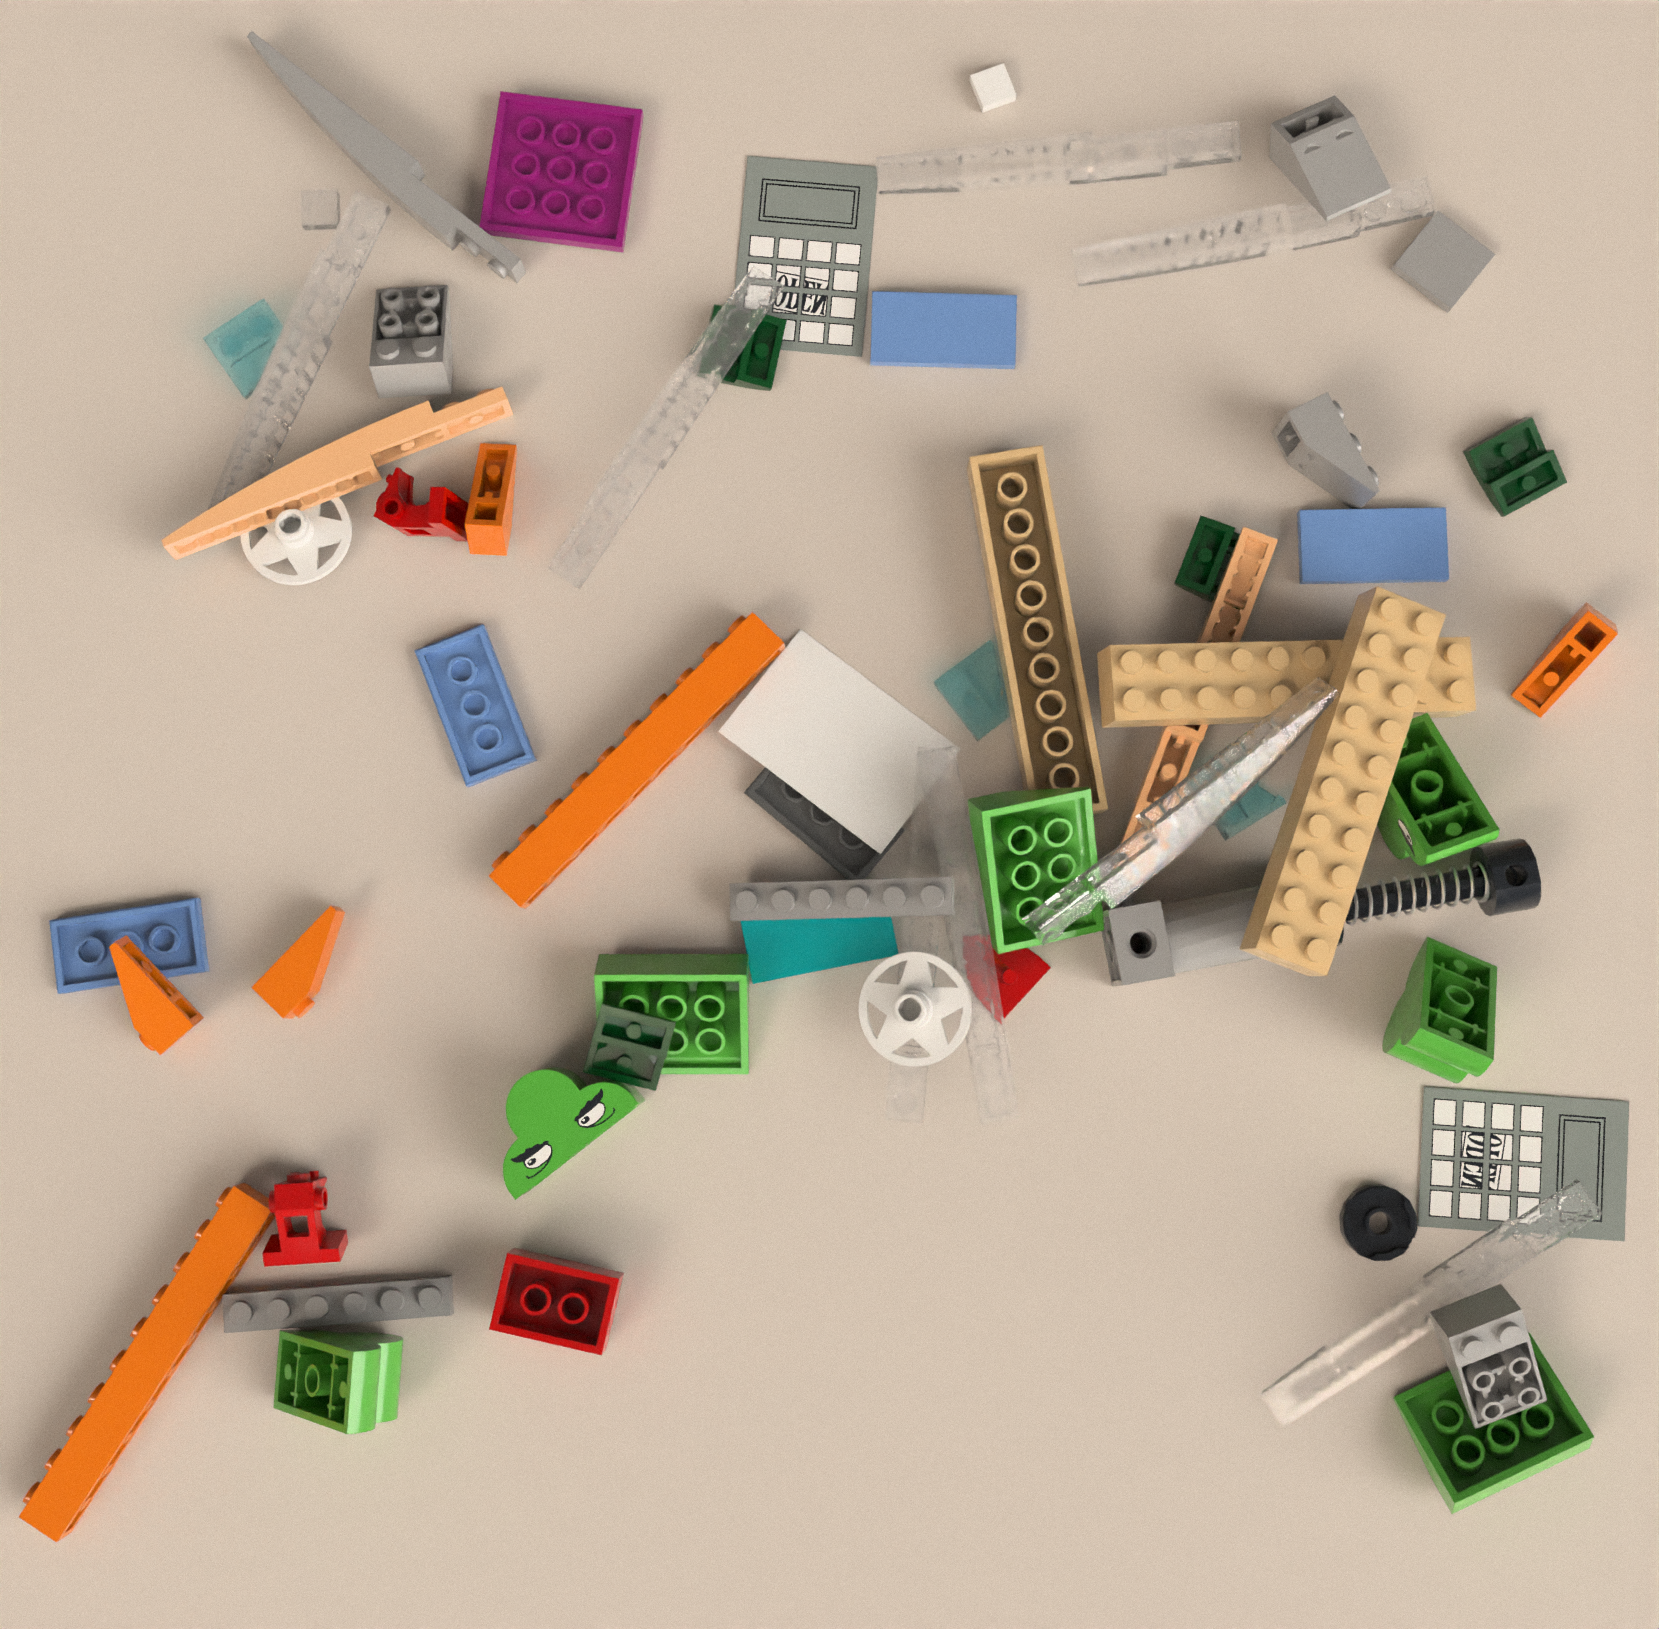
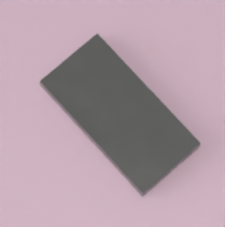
[744,767,905,880]

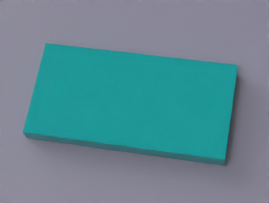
[741,917,899,984]

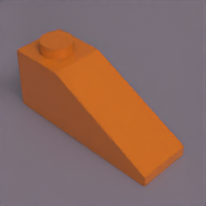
[465,443,517,556]
[1511,602,1618,718]
[251,905,345,1019]
[109,935,204,1055]

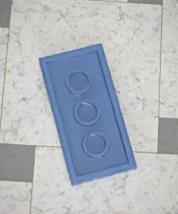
[870,291,1017,369]
[1297,507,1449,584]
[415,624,537,788]
[49,898,210,994]

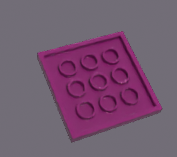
[479,91,644,253]

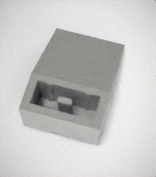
[1269,95,1391,221]
[369,285,453,398]
[1272,392,1380,509]
[1429,1284,1547,1429]

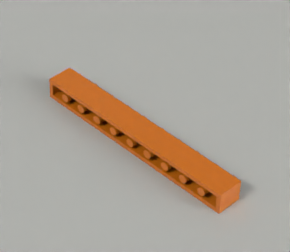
[488,612,785,909]
[19,1183,276,1543]

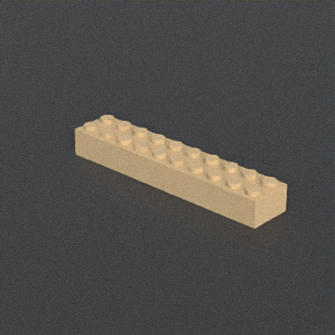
[967,445,1108,815]
[1240,586,1446,976]
[1097,637,1476,728]

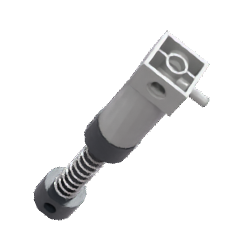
[1101,838,1541,986]

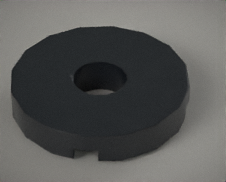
[1339,1184,1418,1261]

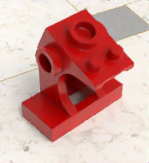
[373,467,468,541]
[262,1170,348,1267]

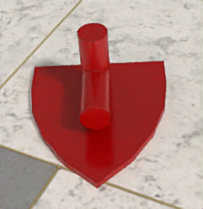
[962,934,1051,1022]

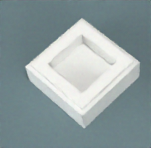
[970,63,1017,113]

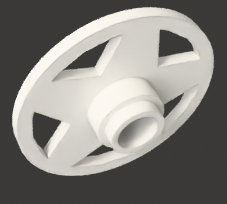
[241,497,352,585]
[859,952,972,1067]

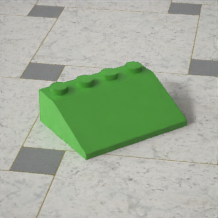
[967,787,1104,954]
[594,954,749,1074]
[1393,1333,1594,1514]

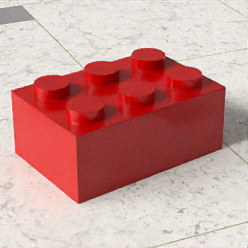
[489,1248,624,1356]

